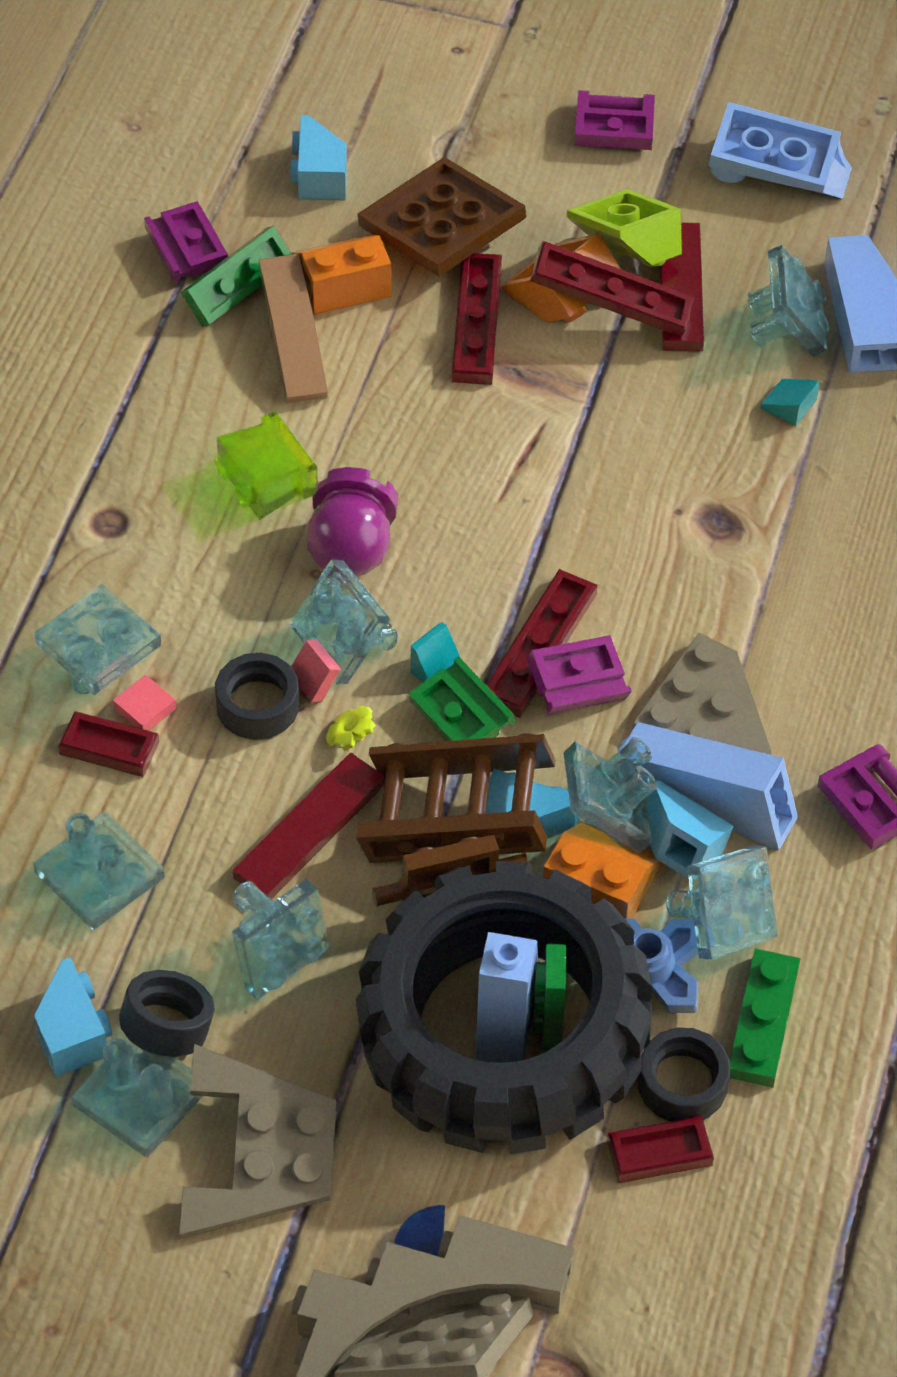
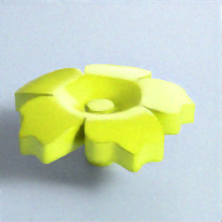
[325,706,376,751]

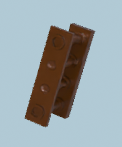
[356,733,556,863]

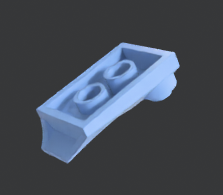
[708,102,852,199]

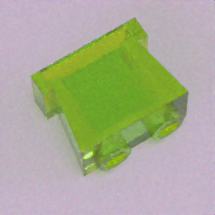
[214,411,318,520]

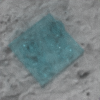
[748,245,829,357]
[289,560,398,684]
[35,584,162,695]
[563,737,657,853]
[33,811,165,931]
[666,845,778,960]
[232,879,330,1000]
[71,1037,203,1158]

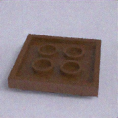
[357,157,526,277]

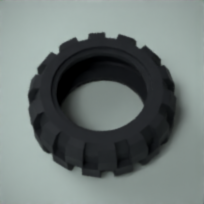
[356,861,652,1154]

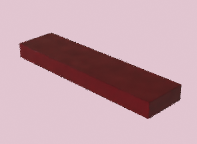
[660,222,704,351]
[530,241,694,337]
[451,253,502,385]
[486,569,598,718]
[233,752,385,903]

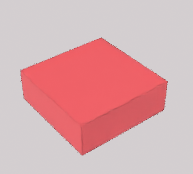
[291,639,341,703]
[113,675,177,731]

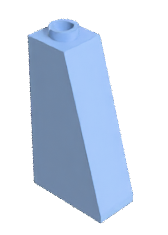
[824,235,897,373]
[618,722,798,850]
[475,932,538,1063]

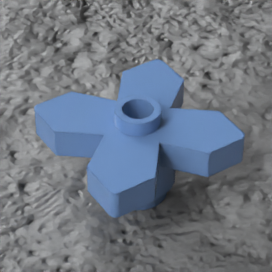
[624,918,701,1013]

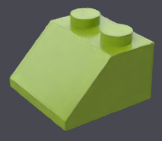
[567,189,682,267]

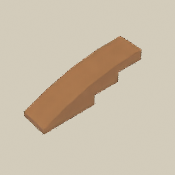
[259,254,328,403]

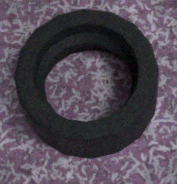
[215,652,300,740]
[119,970,215,1057]
[638,1027,730,1121]

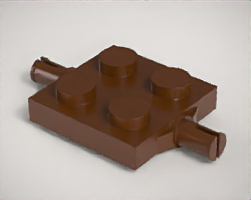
[372,835,529,907]

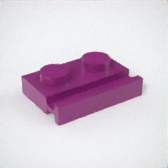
[144,201,228,283]
[526,635,632,715]

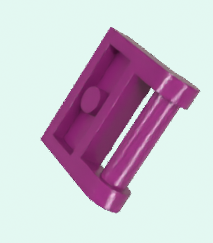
[574,90,655,150]
[817,744,897,850]

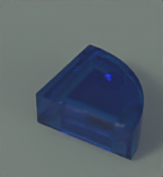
[394,1205,445,1256]

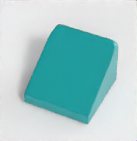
[760,378,820,426]
[410,622,461,683]

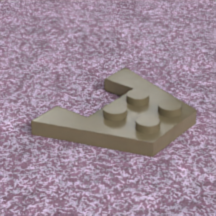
[179,1044,336,1239]

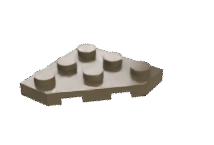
[632,633,772,755]
[335,1293,533,1377]

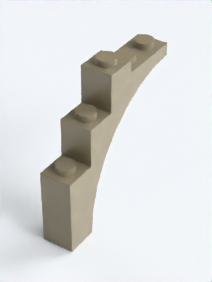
[292,1215,574,1377]

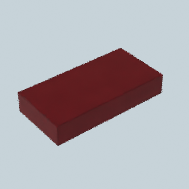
[58,711,159,777]
[607,1116,714,1184]

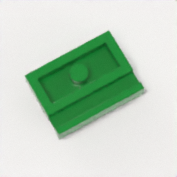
[408,656,515,741]

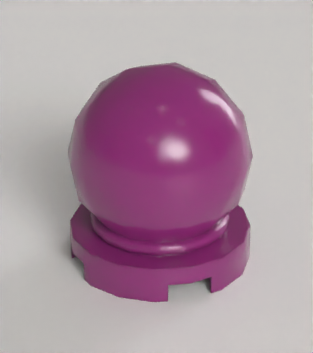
[306,467,398,579]

